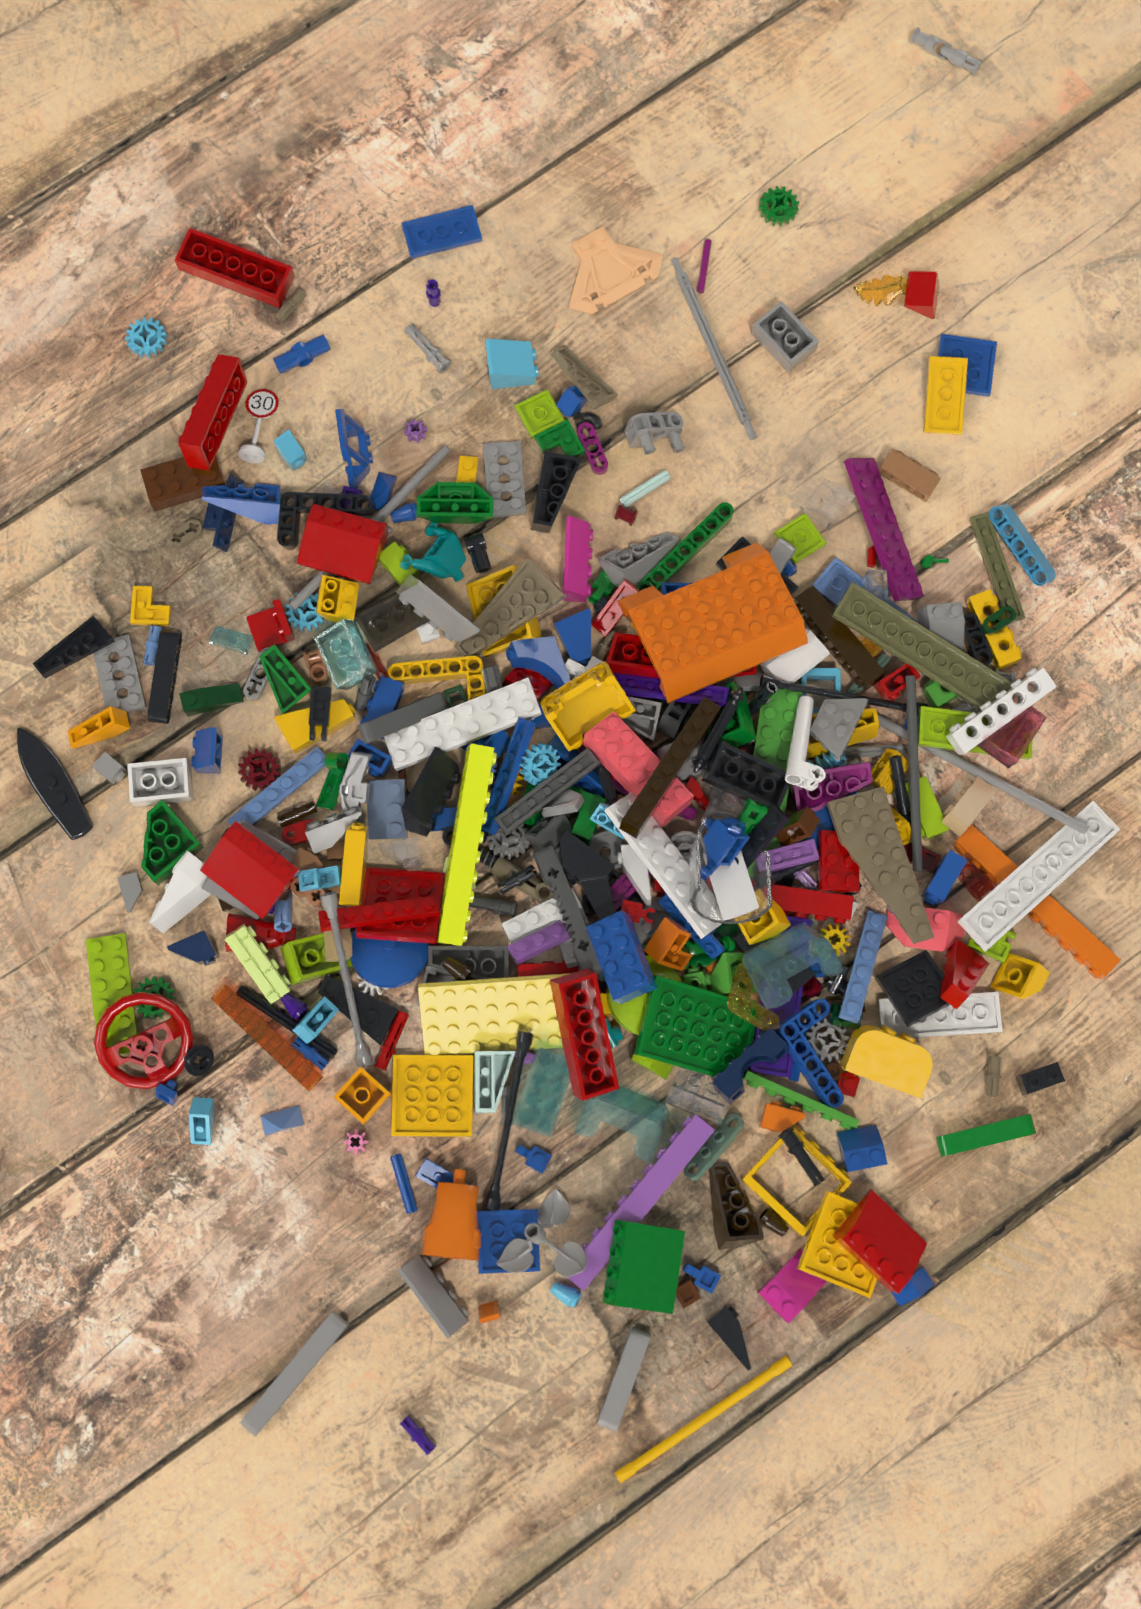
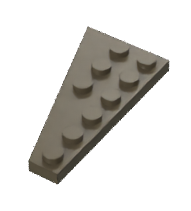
[454,558,568,657]

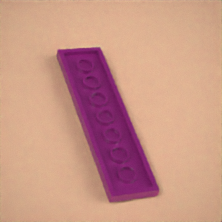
[844,458,924,602]

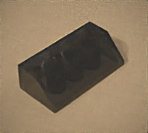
[354,578,430,652]

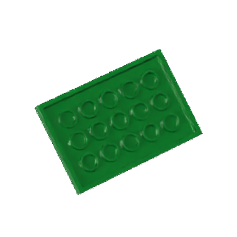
[634,975,759,1082]

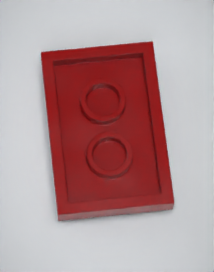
[818,830,860,893]

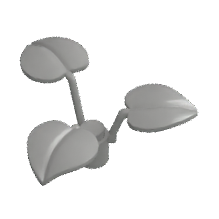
[496,1189,587,1277]

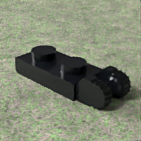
[309,686,332,742]

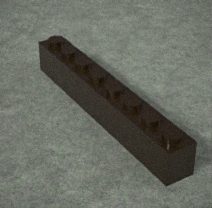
[619,697,721,839]

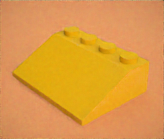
[466,565,542,657]

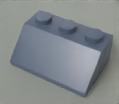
[367,779,408,840]

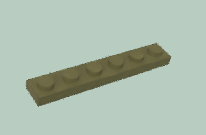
[969,512,1026,623]

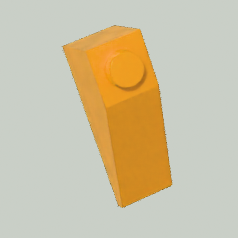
[67,706,130,749]

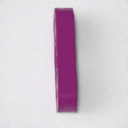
[577,422,608,475]

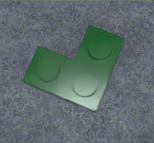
[534,419,585,457]

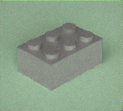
[751,301,819,373]

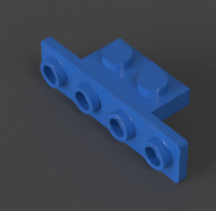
[659,894,725,959]

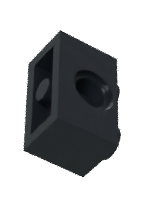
[1015,1062,1065,1096]

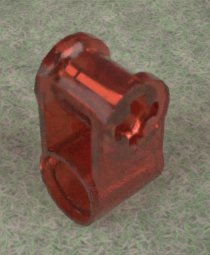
[958,864,994,902]

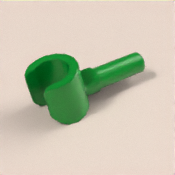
[921,555,949,569]

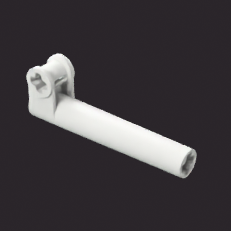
[785,696,826,791]

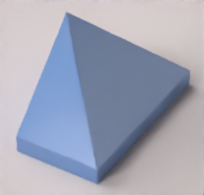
[260,1105,304,1136]

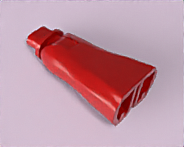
[225,913,296,952]

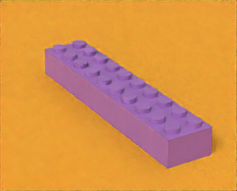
[567,1115,715,1291]

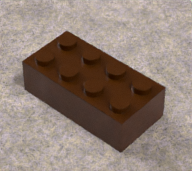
[140,454,226,512]

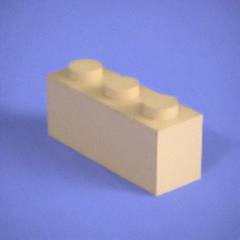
[942,776,997,837]

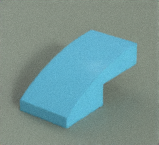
[298,865,341,892]

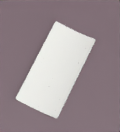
[703,851,759,920]

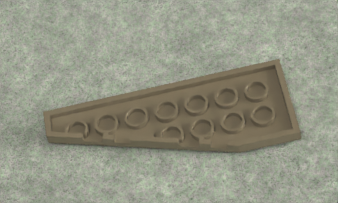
[827,786,934,944]

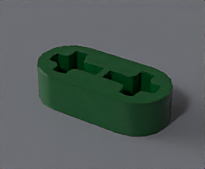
[981,606,1016,636]

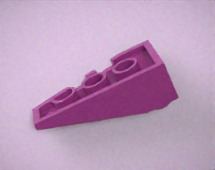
[790,762,873,812]

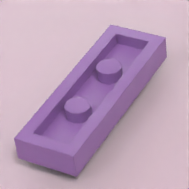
[757,839,819,874]
[507,921,570,965]

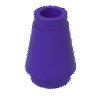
[280,992,309,1021]

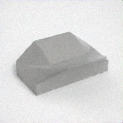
[542,789,584,817]

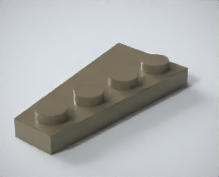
[551,345,618,409]

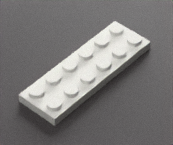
[878,992,1003,1038]

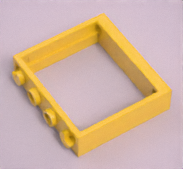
[741,1126,852,1237]

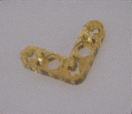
[727,960,780,1031]

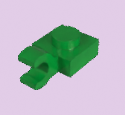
[588,570,615,605]

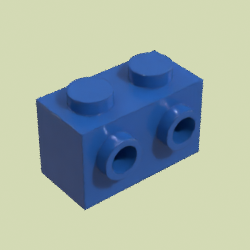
[348,738,393,778]

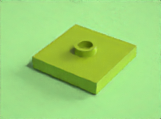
[514,389,565,439]
[773,513,827,565]

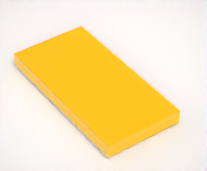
[924,356,968,435]

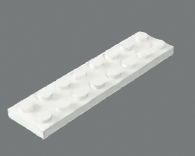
[384,678,542,771]
[605,792,726,939]

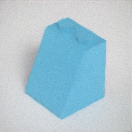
[485,339,539,389]

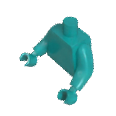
[400,522,466,582]

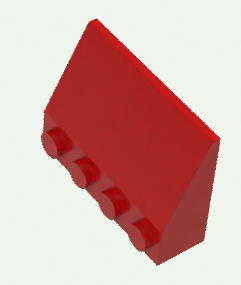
[297,504,388,584]
[200,821,300,919]
[833,1189,927,1294]

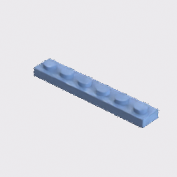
[227,747,326,826]
[838,910,887,1024]

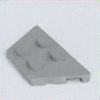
[810,698,868,761]

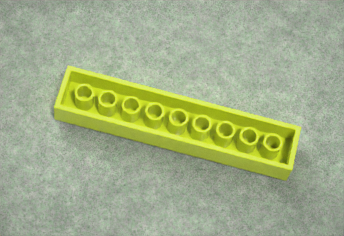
[437,744,497,946]

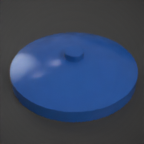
[350,928,429,988]

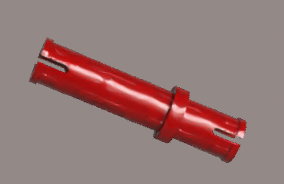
[374,1011,410,1071]

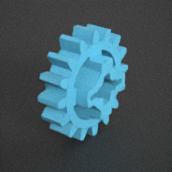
[125,317,168,358]
[285,593,324,632]
[519,743,561,785]

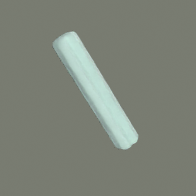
[620,470,670,507]

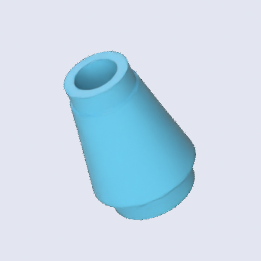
[550,1282,582,1308]

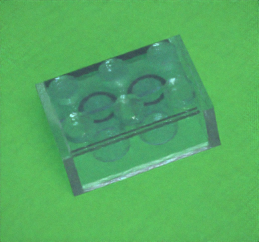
[314,619,378,690]

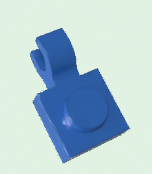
[515,1145,552,1174]
[683,1264,721,1294]

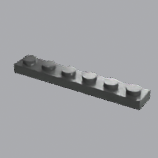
[494,748,600,836]

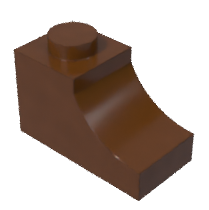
[775,806,820,846]

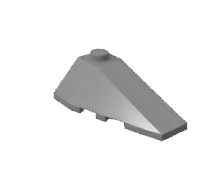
[598,532,681,587]

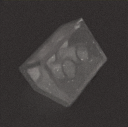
[664,1067,730,1126]

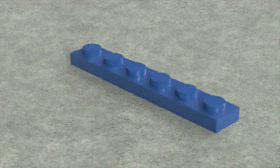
[481,717,536,835]

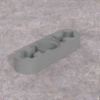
[243,647,270,701]

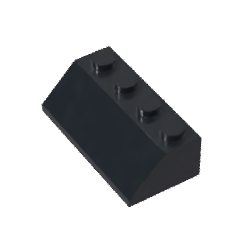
[401,747,461,837]

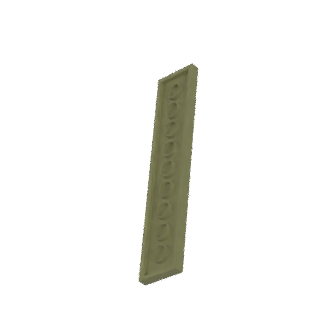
[831,582,1012,714]

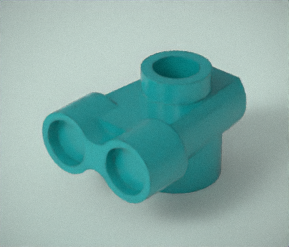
[605,1017,624,1049]

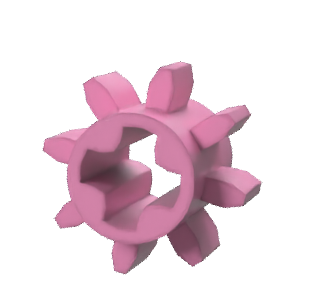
[343,1129,369,1155]

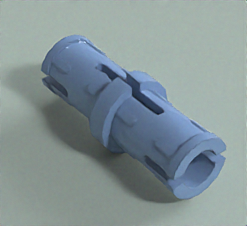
[143,626,162,666]

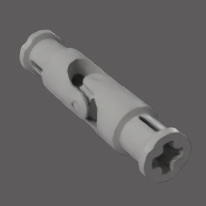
[910,27,982,75]

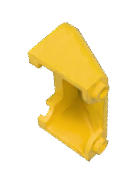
[540,662,636,751]

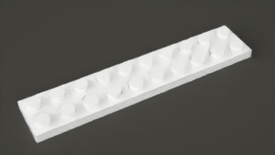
[957,801,1121,951]

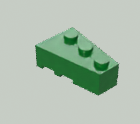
[259,645,311,714]

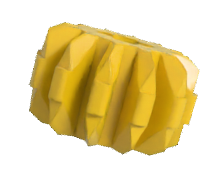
[817,924,851,957]

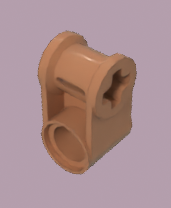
[303,647,329,686]

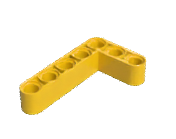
[388,656,486,701]

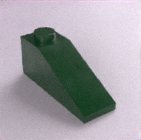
[179,683,244,717]

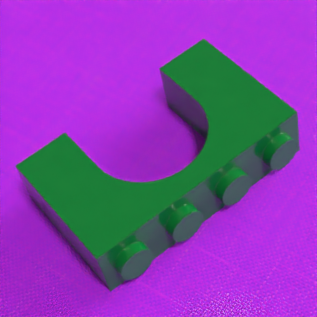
[523,774,607,846]

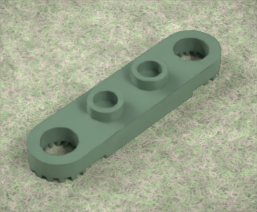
[684,1113,745,1181]

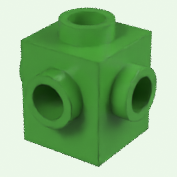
[681,966,711,991]

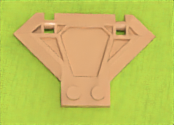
[568,226,664,314]

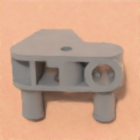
[624,412,685,455]

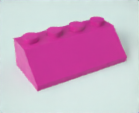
[563,516,593,602]

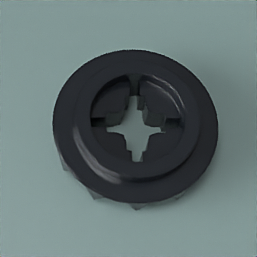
[183,1044,214,1076]

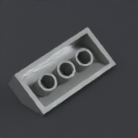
[398,1254,470,1338]

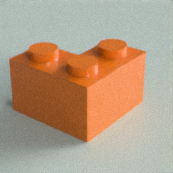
[644,917,693,971]

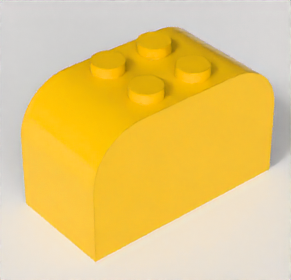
[840,1025,933,1099]

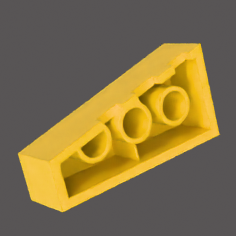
[806,708,879,759]

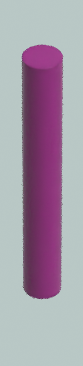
[697,239,712,293]

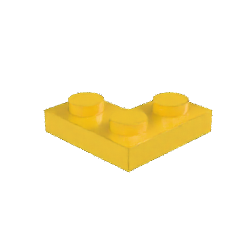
[130,586,171,626]

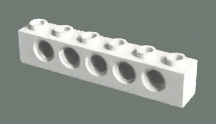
[946,667,1057,755]

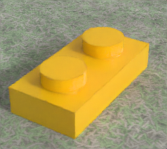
[456,455,479,483]

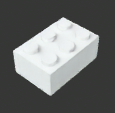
[127,758,193,807]

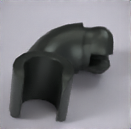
[573,413,602,430]

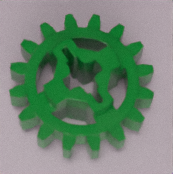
[759,186,799,227]
[133,976,176,1020]

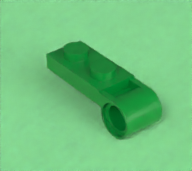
[316,752,349,811]

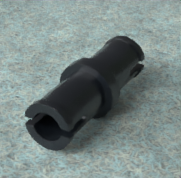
[497,864,537,894]

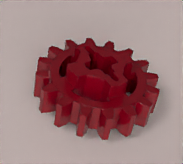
[238,749,281,791]

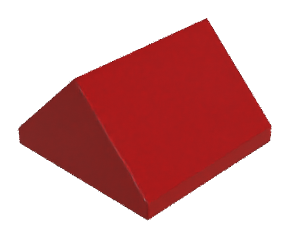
[904,271,939,319]

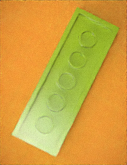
[917,706,1033,760]
[85,933,138,1055]

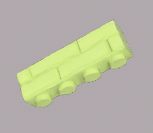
[224,924,291,1004]

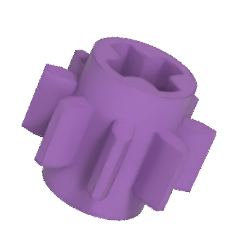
[404,419,428,444]

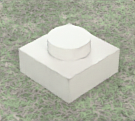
[415,621,441,645]

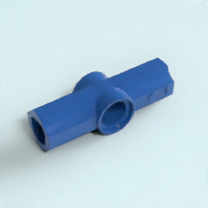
[273,334,331,374]

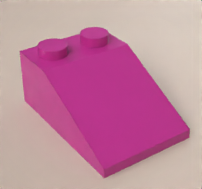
[757,1249,827,1324]

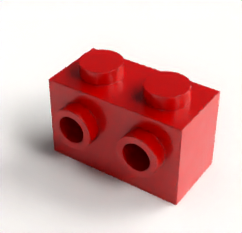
[874,663,921,701]

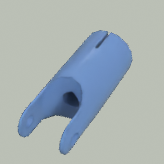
[274,891,293,932]

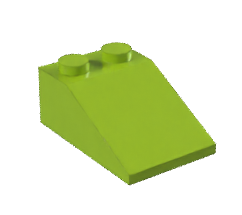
[280,933,353,986]

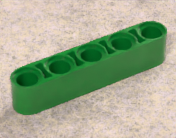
[936,1114,1037,1157]

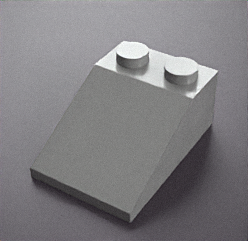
[916,602,965,651]

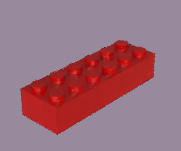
[174,228,295,308]
[178,354,248,471]
[549,969,619,1101]

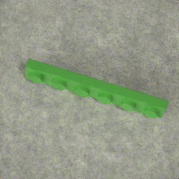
[744,1071,860,1130]

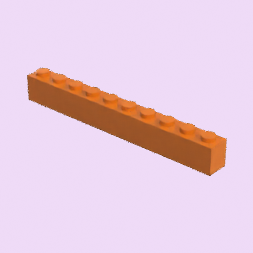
[952,824,1121,979]

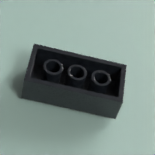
[701,742,790,811]

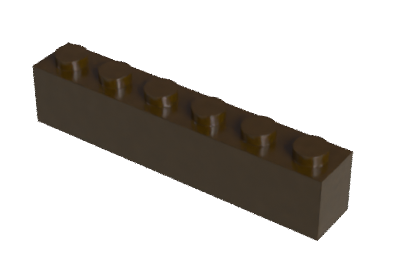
[794,585,885,691]

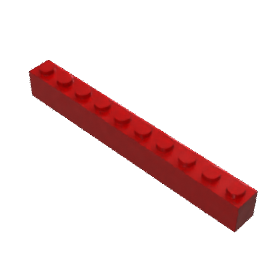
[653,873,854,924]

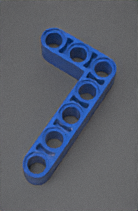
[776,999,844,1107]

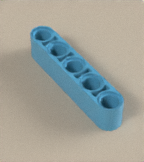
[989,504,1056,586]

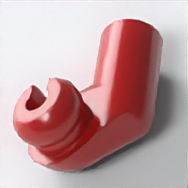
[867,545,878,568]

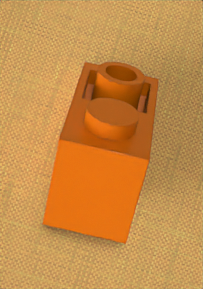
[759,1101,806,1133]

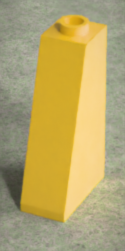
[274,699,356,754]
[339,823,369,906]

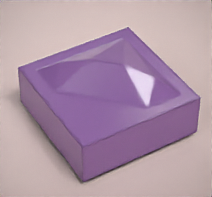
[514,1050,536,1064]

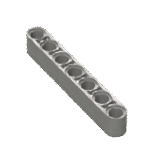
[240,1311,349,1437]

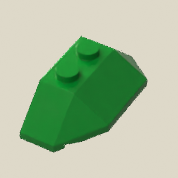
[416,482,494,524]

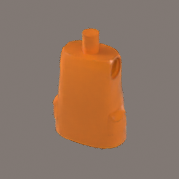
[421,1169,482,1261]

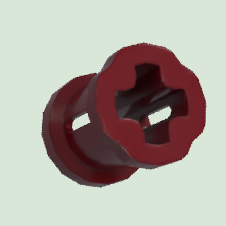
[614,504,638,526]

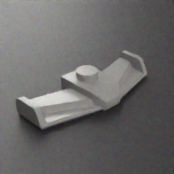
[339,752,372,824]

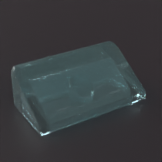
[209,626,253,655]

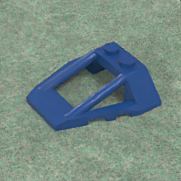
[335,409,373,489]

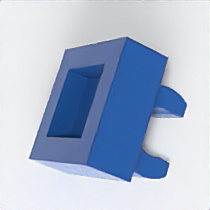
[155,1079,177,1106]

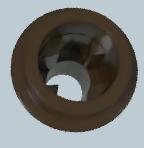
[442,956,473,981]
[759,1208,789,1237]

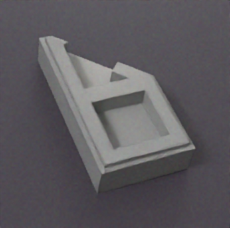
[117,872,143,913]

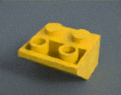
[316,575,359,625]

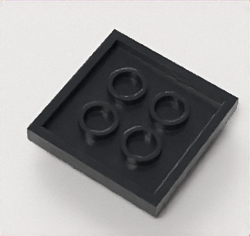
[875,950,950,1027]

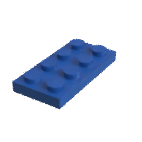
[401,205,482,259]

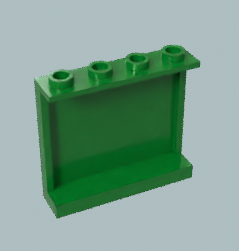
[602,1219,685,1314]

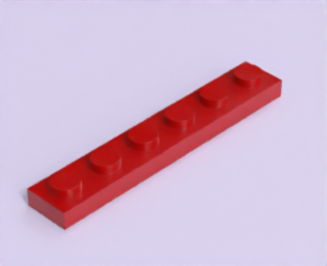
[318,895,440,932]

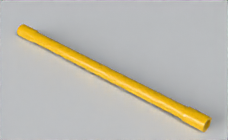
[614,1355,793,1483]

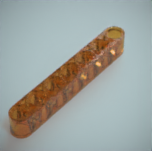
[211,984,323,1092]

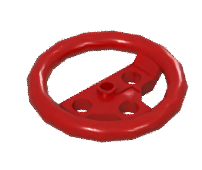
[94,992,194,1089]

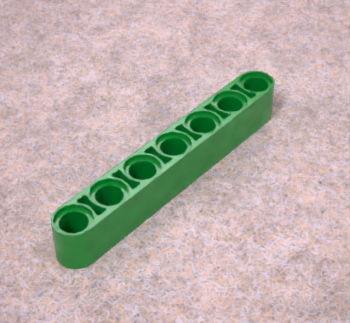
[637,502,734,592]

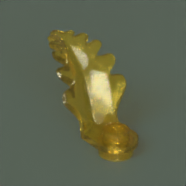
[854,275,907,306]

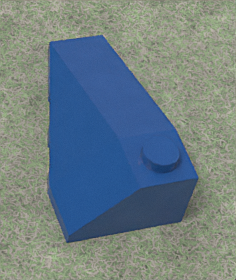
[202,483,280,525]
[546,733,606,799]

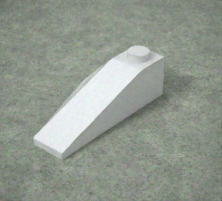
[149,851,211,934]

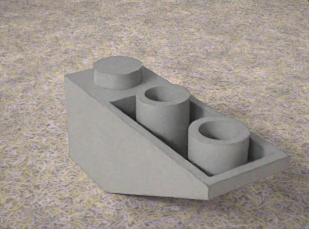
[305,806,362,853]

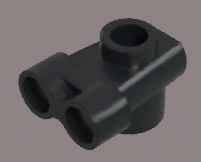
[826,963,850,995]

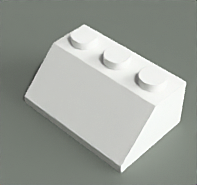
[759,627,830,690]

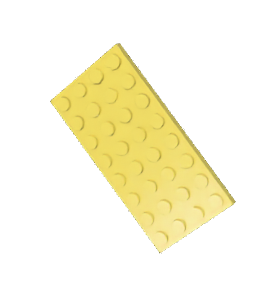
[418,973,571,1055]

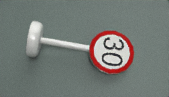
[238,389,279,463]

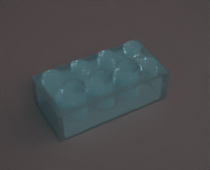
[512,1047,570,1138]

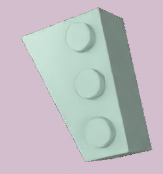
[474,1051,515,1114]

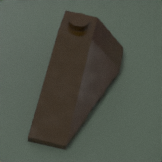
[709,1162,764,1250]

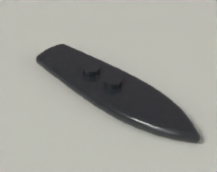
[17,727,93,840]

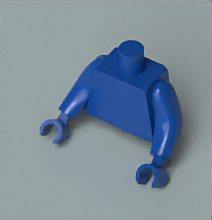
[697,817,750,881]

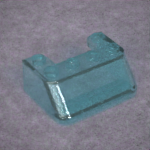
[743,923,844,1009]
[574,1086,668,1164]

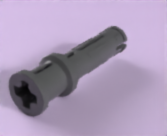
[468,895,517,918]

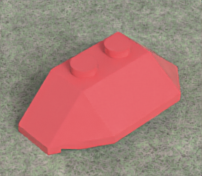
[885,906,965,952]

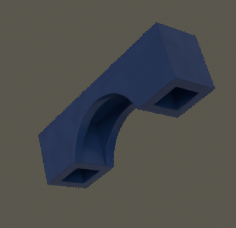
[712,1028,789,1105]

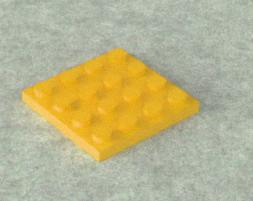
[391,1055,474,1137]
[797,1191,877,1298]

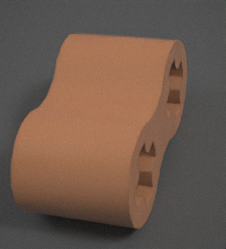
[291,878,326,907]

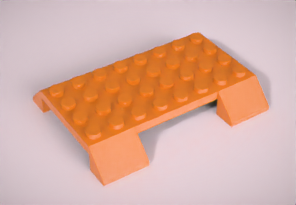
[618,542,808,703]

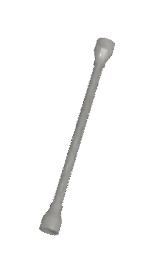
[320,892,373,1067]

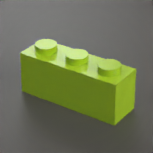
[906,776,950,842]

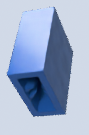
[920,850,967,906]

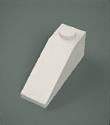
[617,844,651,906]

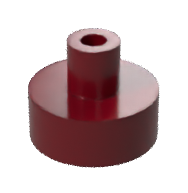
[802,977,822,998]

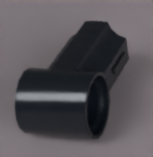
[464,533,492,573]

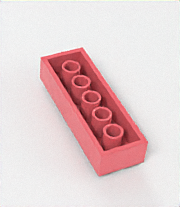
[583,711,694,828]

